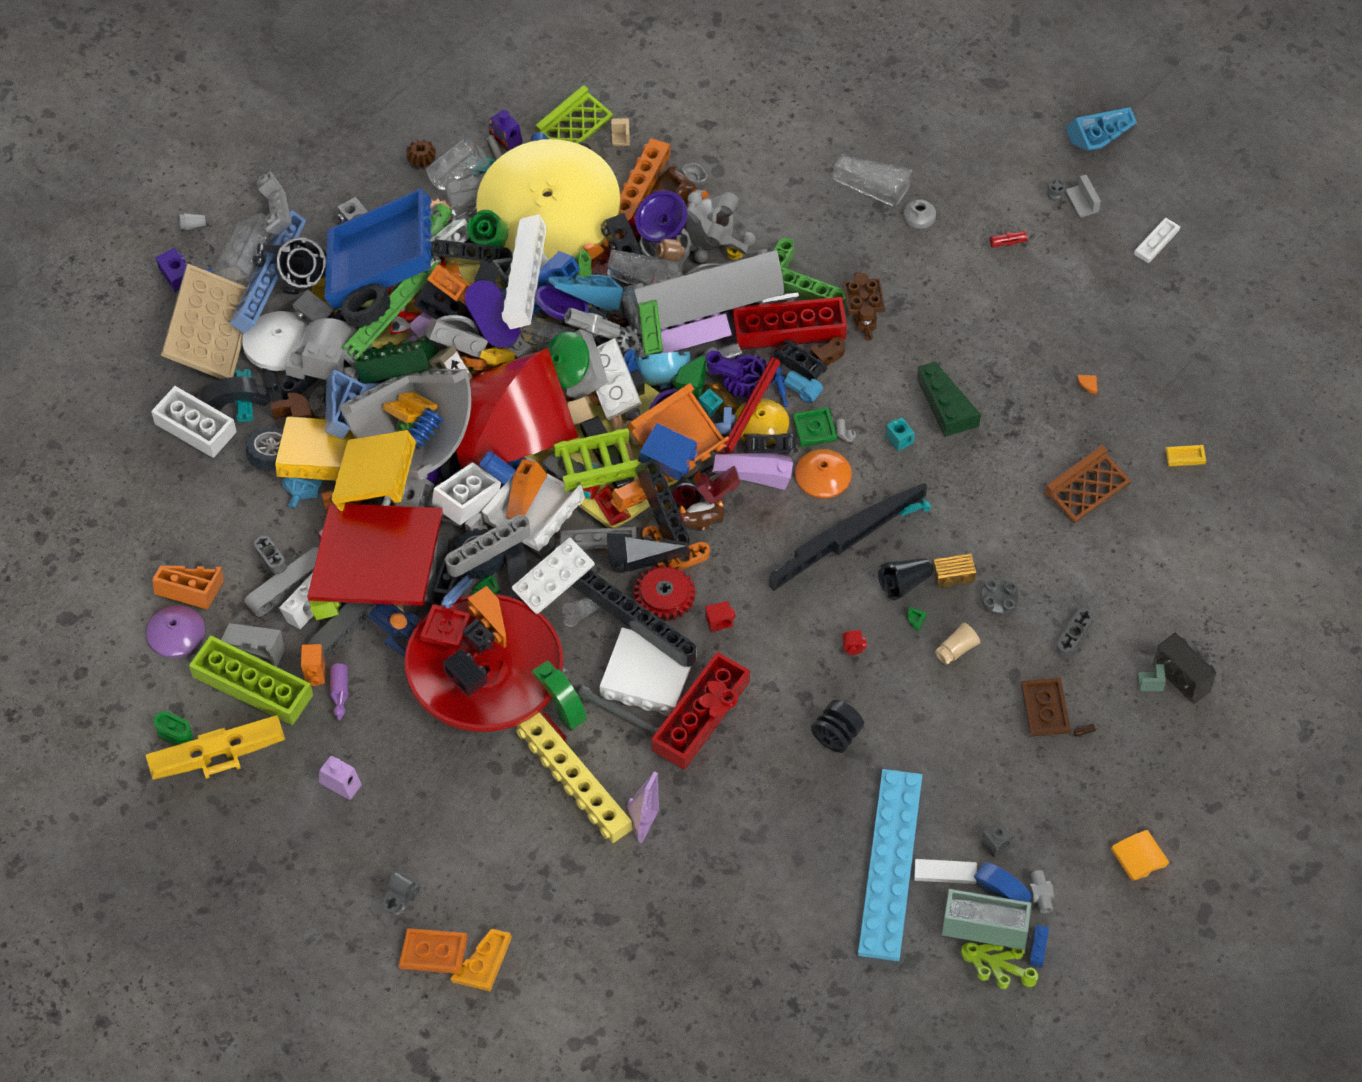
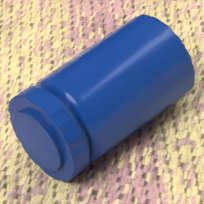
[479,450,516,485]

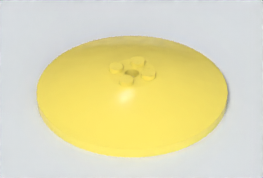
[477,139,620,260]

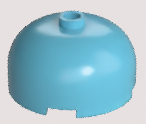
[635,352,691,389]

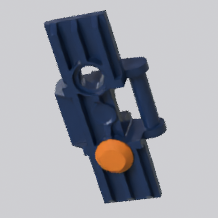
[367,604,422,658]

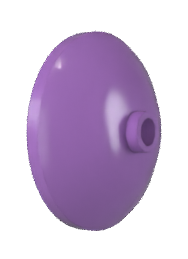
[146,605,205,658]

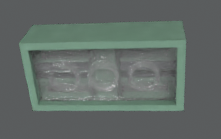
[942,889,1031,950]

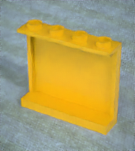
[275,417,356,480]
[331,430,416,511]

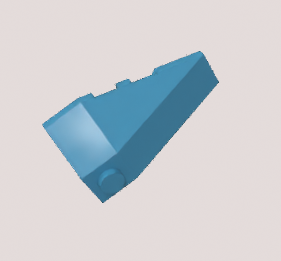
[1065,107,1137,151]
[548,275,623,311]

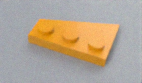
[450,929,512,992]

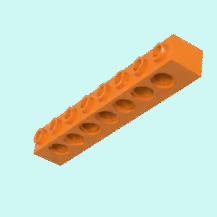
[600,138,670,260]

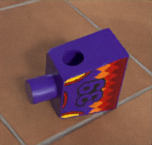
[489,110,523,151]

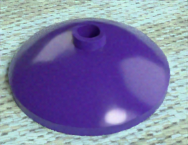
[635,191,687,243]
[535,285,589,321]

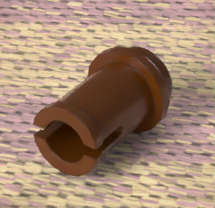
[607,314,629,328]

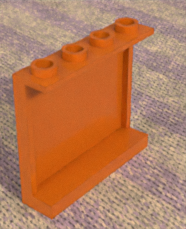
[626,383,729,482]

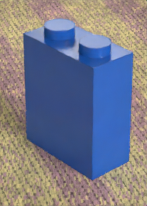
[638,423,699,481]

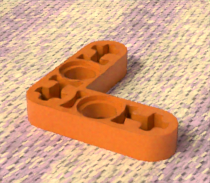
[642,526,710,571]

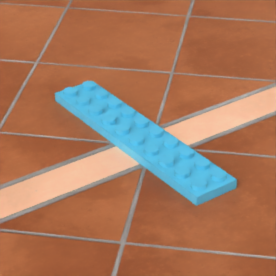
[858,769,923,961]

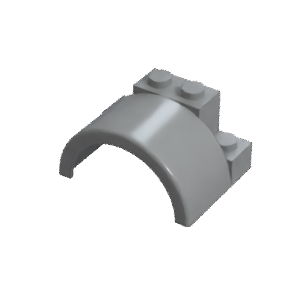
[285,318,373,382]

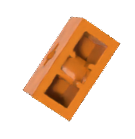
[301,644,326,686]

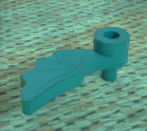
[900,498,932,516]

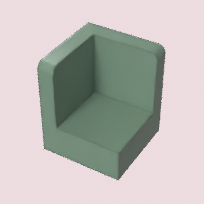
[1138,664,1166,691]

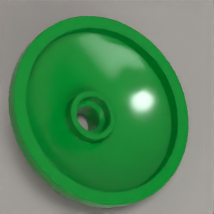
[547,332,590,388]

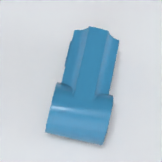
[784,371,823,404]

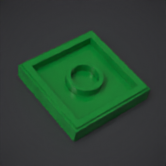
[792,407,837,447]

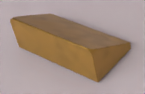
[702,381,740,418]

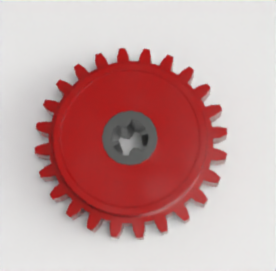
[634,564,696,622]

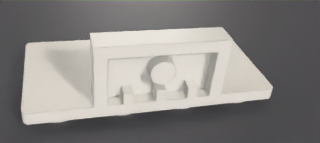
[512,538,595,614]

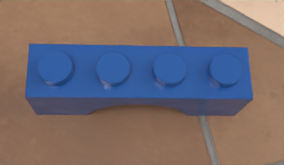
[532,251,580,316]

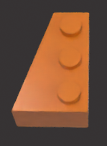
[152,566,224,610]

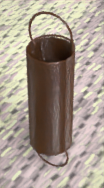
[1070,724,1101,737]

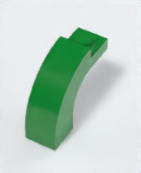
[532,660,587,730]

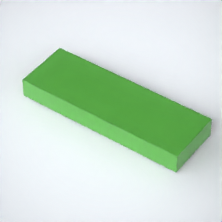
[638,300,663,355]

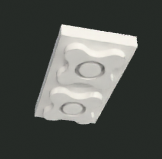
[596,338,642,420]

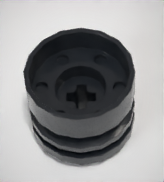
[811,700,864,753]

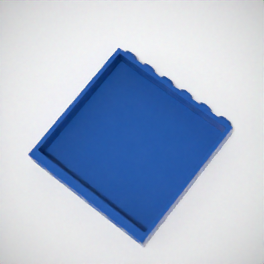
[325,188,432,311]

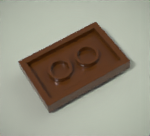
[1021,677,1071,737]

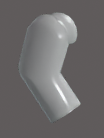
[836,419,856,442]

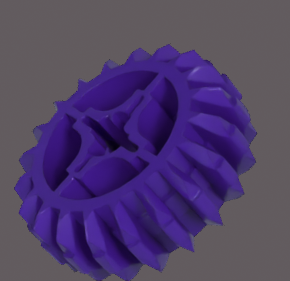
[722,352,771,400]

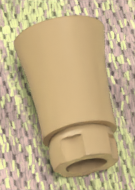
[935,622,980,665]

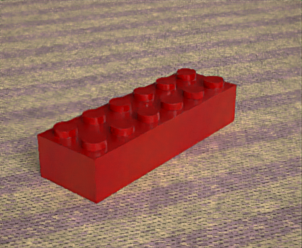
[732,297,847,349]
[651,652,750,770]

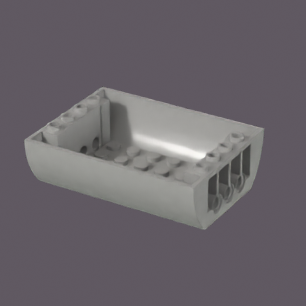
[620,249,784,334]

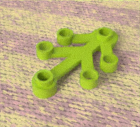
[961,942,1038,989]

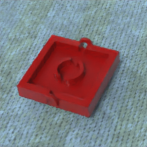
[420,604,470,650]

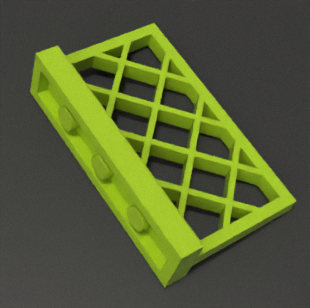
[535,85,613,144]

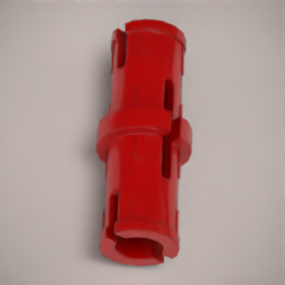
[989,231,1027,248]

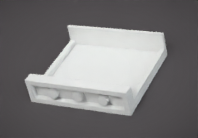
[481,458,585,551]
[600,628,697,716]

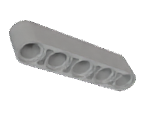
[445,515,530,577]
[244,547,319,617]

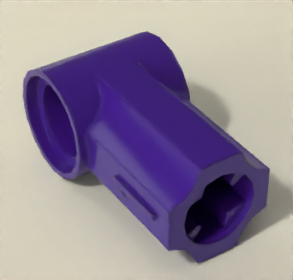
[706,350,744,379]

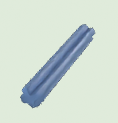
[441,576,472,608]

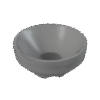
[903,200,936,229]

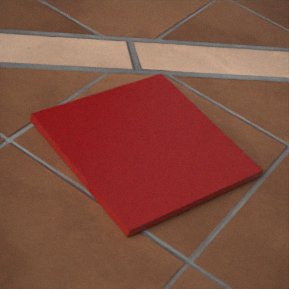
[307,504,443,606]

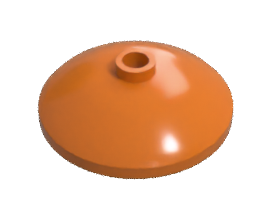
[795,449,852,499]

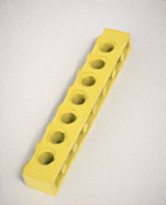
[516,712,632,843]

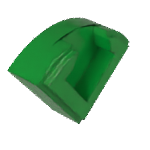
[907,606,927,632]

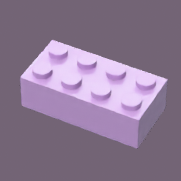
[655,312,732,354]

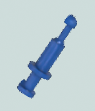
[773,367,789,407]

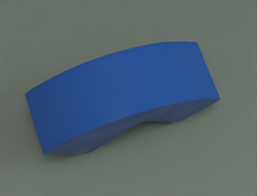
[974,862,1032,902]

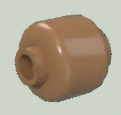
[657,239,685,263]

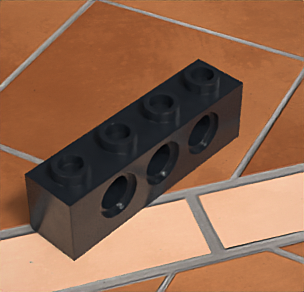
[601,213,653,286]
[413,280,482,336]

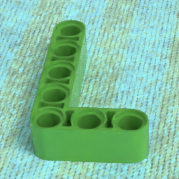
[774,238,846,309]

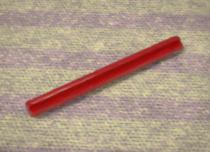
[724,357,780,452]

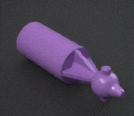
[330,664,348,720]

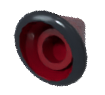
[671,479,702,508]

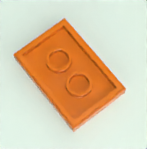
[399,928,468,974]

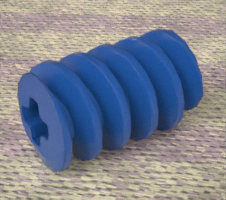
[408,407,444,449]

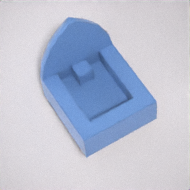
[714,407,735,435]

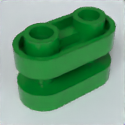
[153,711,194,746]

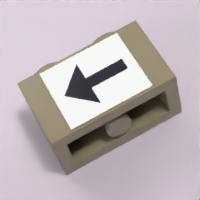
[429,346,473,380]

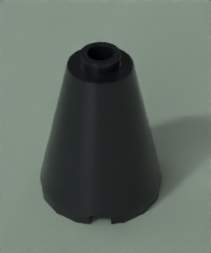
[878,558,933,600]

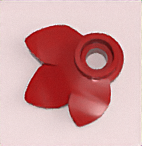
[698,681,738,717]

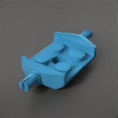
[282,477,323,509]

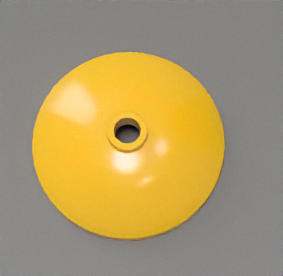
[734,398,789,446]

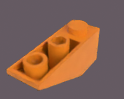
[506,459,548,519]
[467,586,506,648]

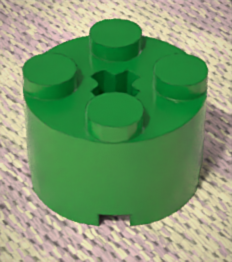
[467,210,509,247]

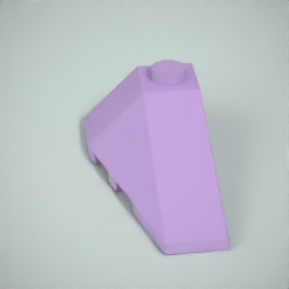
[712,452,793,490]
[626,772,659,843]

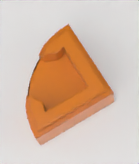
[583,243,604,260]
[1077,375,1097,395]

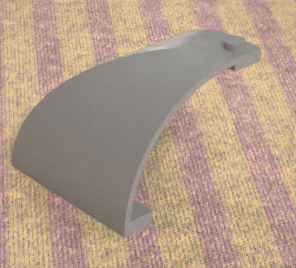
[339,368,471,480]

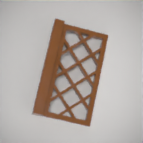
[1043,445,1131,524]

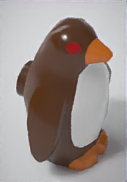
[679,500,725,531]

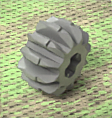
[616,326,643,357]

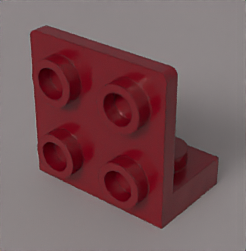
[693,466,741,505]

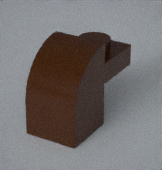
[271,393,312,419]

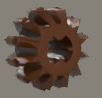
[406,139,436,168]

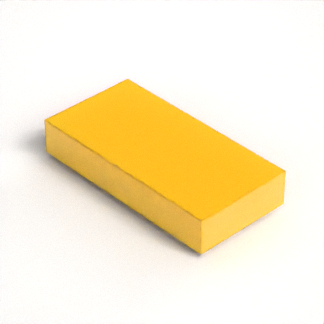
[1165,445,1206,466]

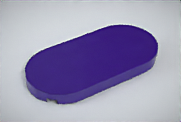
[465,281,520,349]

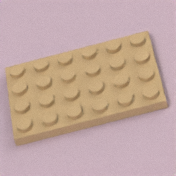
[161,264,247,379]

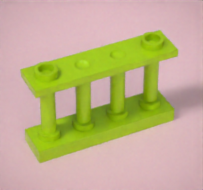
[554,428,639,492]

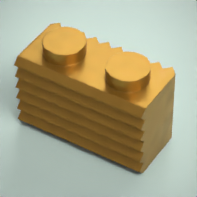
[933,553,976,588]

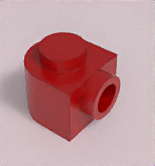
[842,630,867,655]

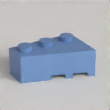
[325,369,367,440]

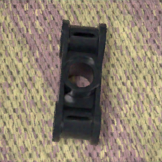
[773,340,827,380]
[743,433,798,453]

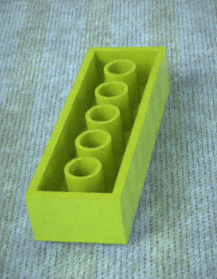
[189,635,313,726]

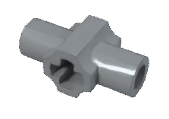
[1029,870,1054,914]

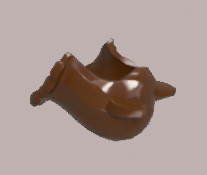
[651,164,696,203]

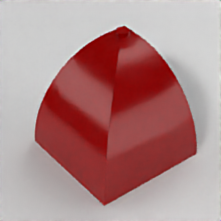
[456,348,579,470]

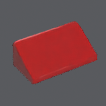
[594,485,631,526]

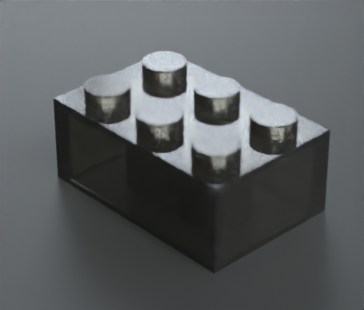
[1153,632,1217,704]

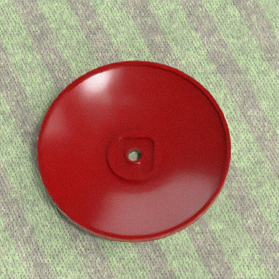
[405,594,563,732]

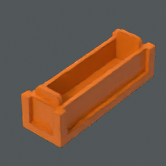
[611,475,668,512]

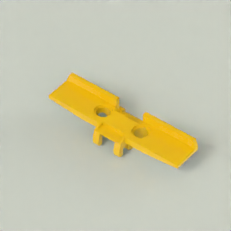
[146,715,285,780]

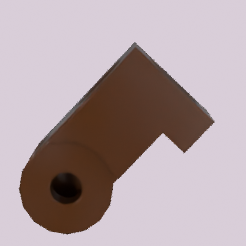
[810,337,845,367]

